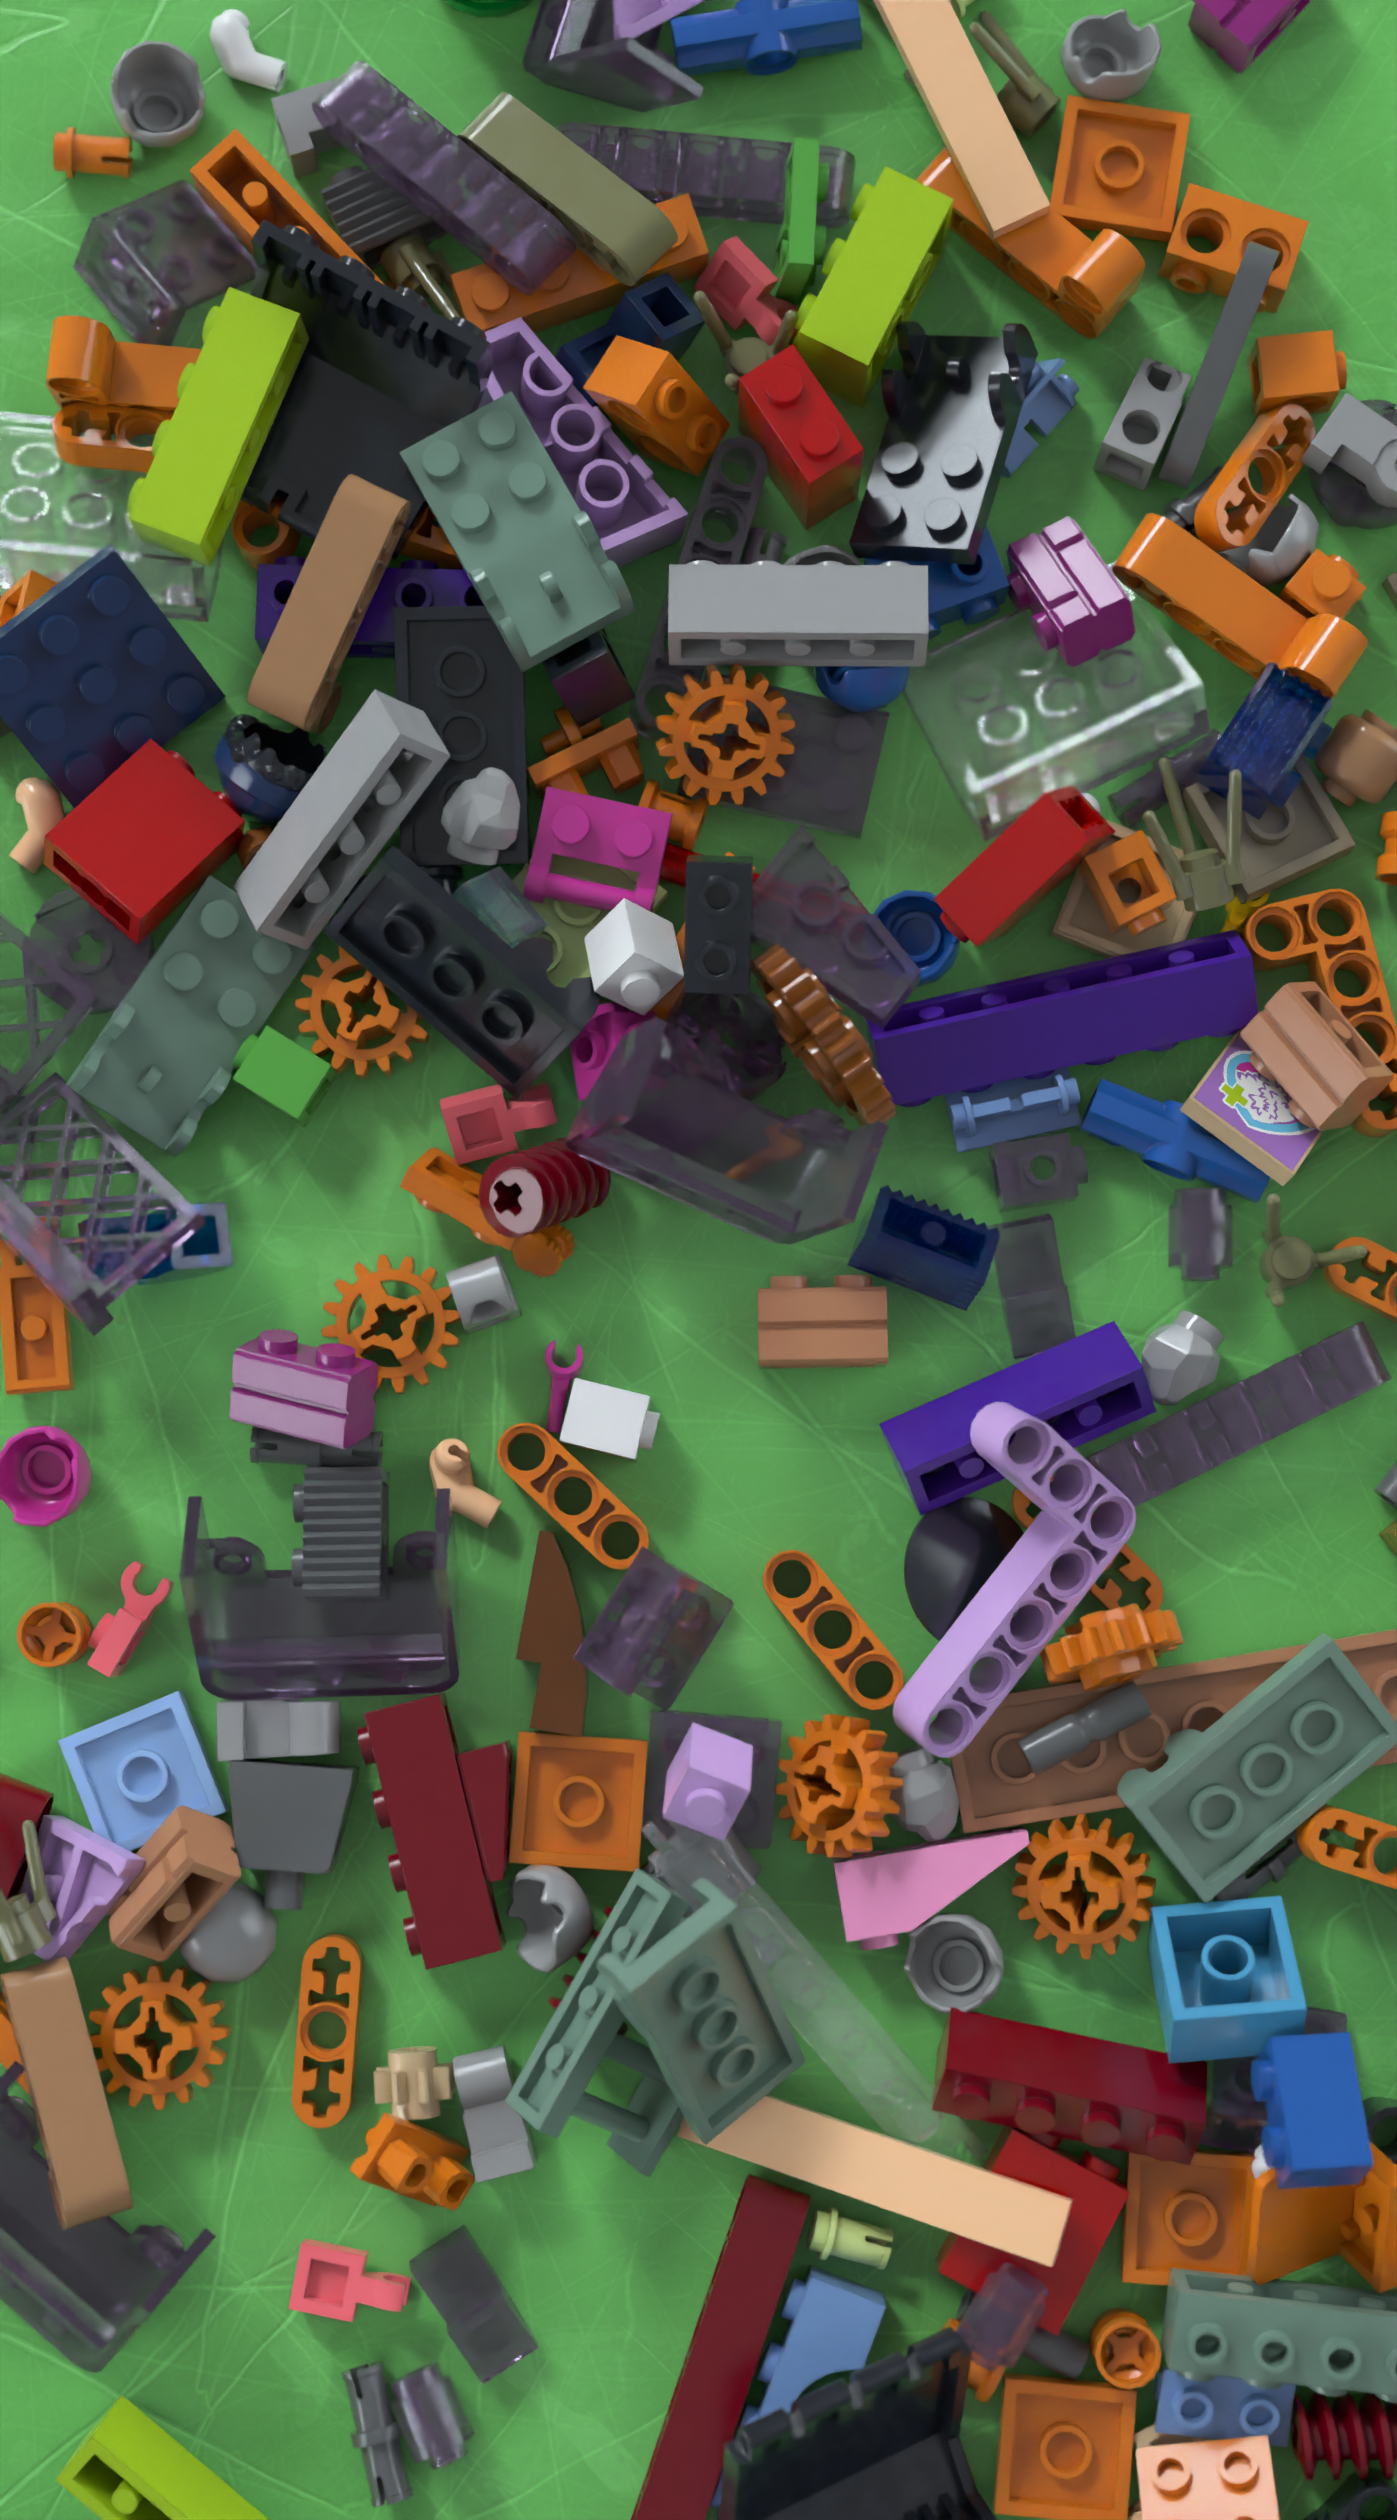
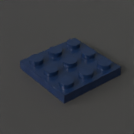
[0,544,226,808]

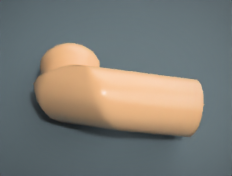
[8,777,65,874]
[429,1438,503,1529]

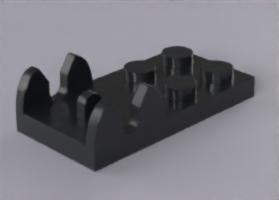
[849,321,1038,564]
[394,606,531,866]
[323,845,600,1099]

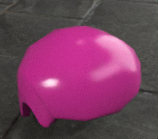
[0,1426,92,1527]

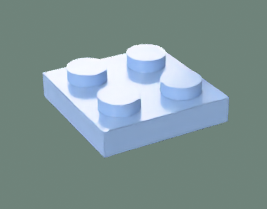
[58,1690,229,1851]

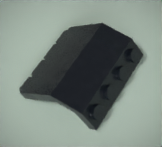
[240,219,493,560]
[719,2327,997,2520]

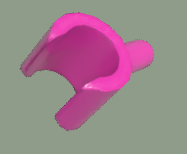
[545,1340,583,1433]

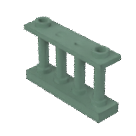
[505,1868,779,2177]

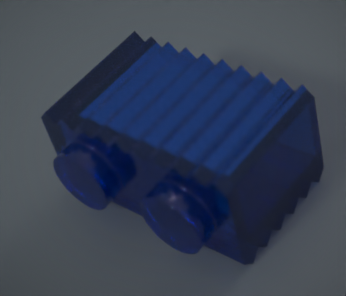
[1194,662,1334,820]
[848,1185,1001,1311]

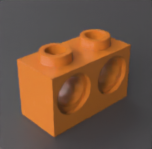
[1159,183,1309,314]
[583,335,731,476]

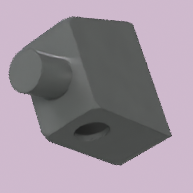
[228,1759,359,1910]

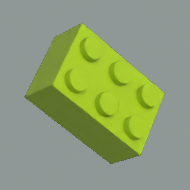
[793,166,954,409]

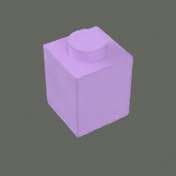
[662,1722,753,1841]

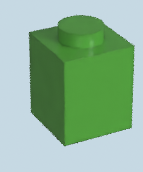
[233,1025,338,1127]

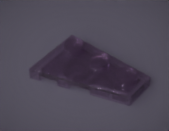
[751,823,921,1029]

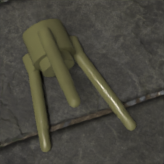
[904,10,1061,139]
[380,234,460,321]
[694,291,797,397]
[1143,757,1245,911]
[1259,1194,1368,1307]
[0,1820,57,1962]

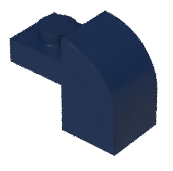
[555,272,705,407]

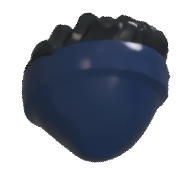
[213,714,327,823]

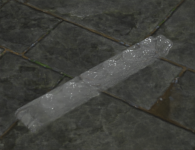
[641,1810,988,2162]

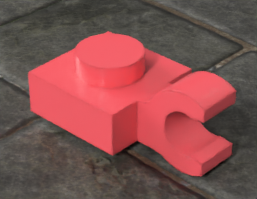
[693,236,799,346]
[439,1083,557,1165]
[87,1561,174,1677]
[288,2238,412,2322]

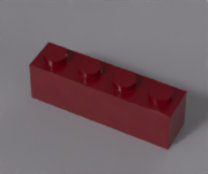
[357,1692,506,1970]
[932,2007,1207,2165]

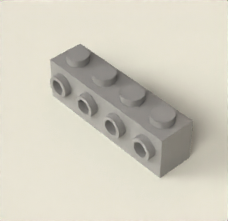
[668,560,929,667]
[233,689,450,950]

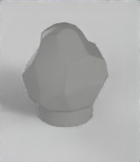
[441,767,520,865]
[1142,1310,1224,1406]
[889,1746,959,1842]

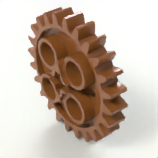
[750,943,897,1132]

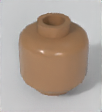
[1314,709,1397,808]

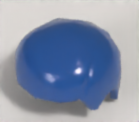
[812,666,909,712]
[865,890,961,987]

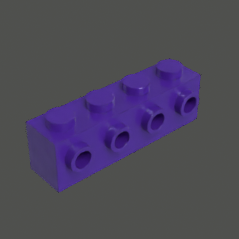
[255,556,484,659]
[879,1321,1156,1516]

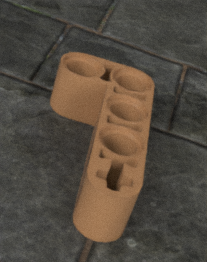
[247,474,411,735]
[0,1956,133,2230]

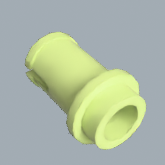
[807,2207,893,2270]

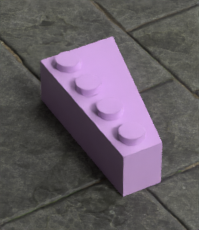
[478,317,689,568]

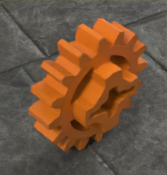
[655,663,795,806]
[295,946,430,1079]
[321,1255,461,1394]
[1039,1604,1184,1691]
[775,1714,903,1858]
[1012,1814,1156,1959]
[88,1963,231,2110]

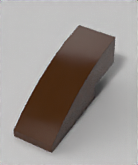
[516,1530,588,1737]

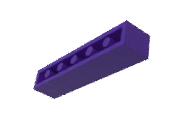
[864,930,1259,1107]

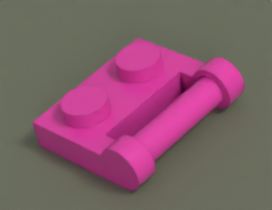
[523,787,673,912]

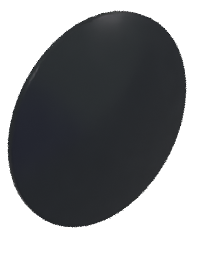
[904,1497,1024,1641]

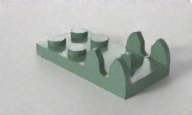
[399,391,635,672]
[65,875,315,1157]
[1117,1633,1397,1904]
[595,1877,806,2145]

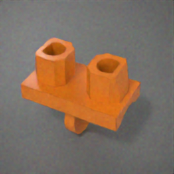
[527,706,645,798]
[349,2112,475,2211]

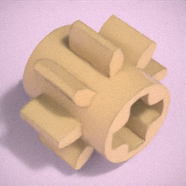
[374,2046,454,2120]

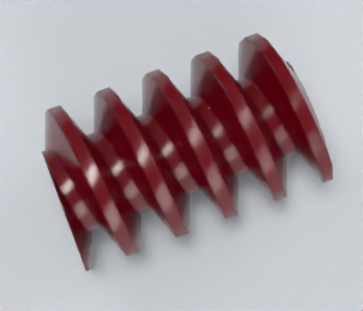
[479,1136,611,1238]
[1290,2392,1397,2481]

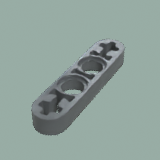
[1158,240,1279,490]

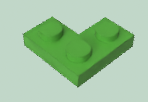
[773,137,829,306]

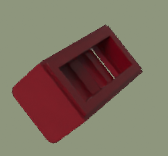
[457,1740,512,1882]

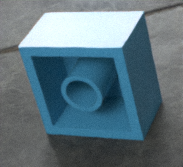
[1147,1896,1307,2063]

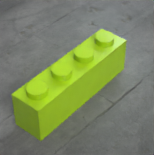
[127,287,309,567]
[55,2395,269,2520]

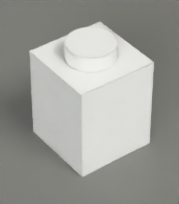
[584,898,684,1016]
[559,1378,660,1461]

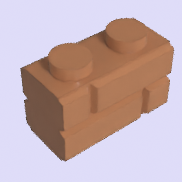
[1240,981,1394,1130]
[757,1275,888,1369]
[107,1805,242,1962]

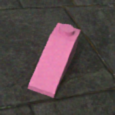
[832,1826,1030,1950]

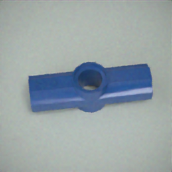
[671,0,862,78]
[1079,1078,1271,1203]

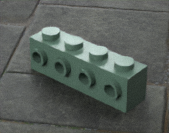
[1161,2268,1397,2403]

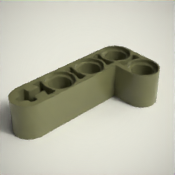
[456,92,678,286]

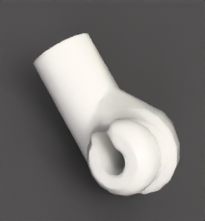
[210,9,287,92]

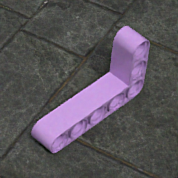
[893,1402,1136,1757]

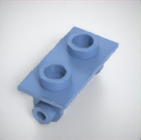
[1000,358,1079,479]
[944,1067,1082,1153]
[1154,2367,1295,2447]

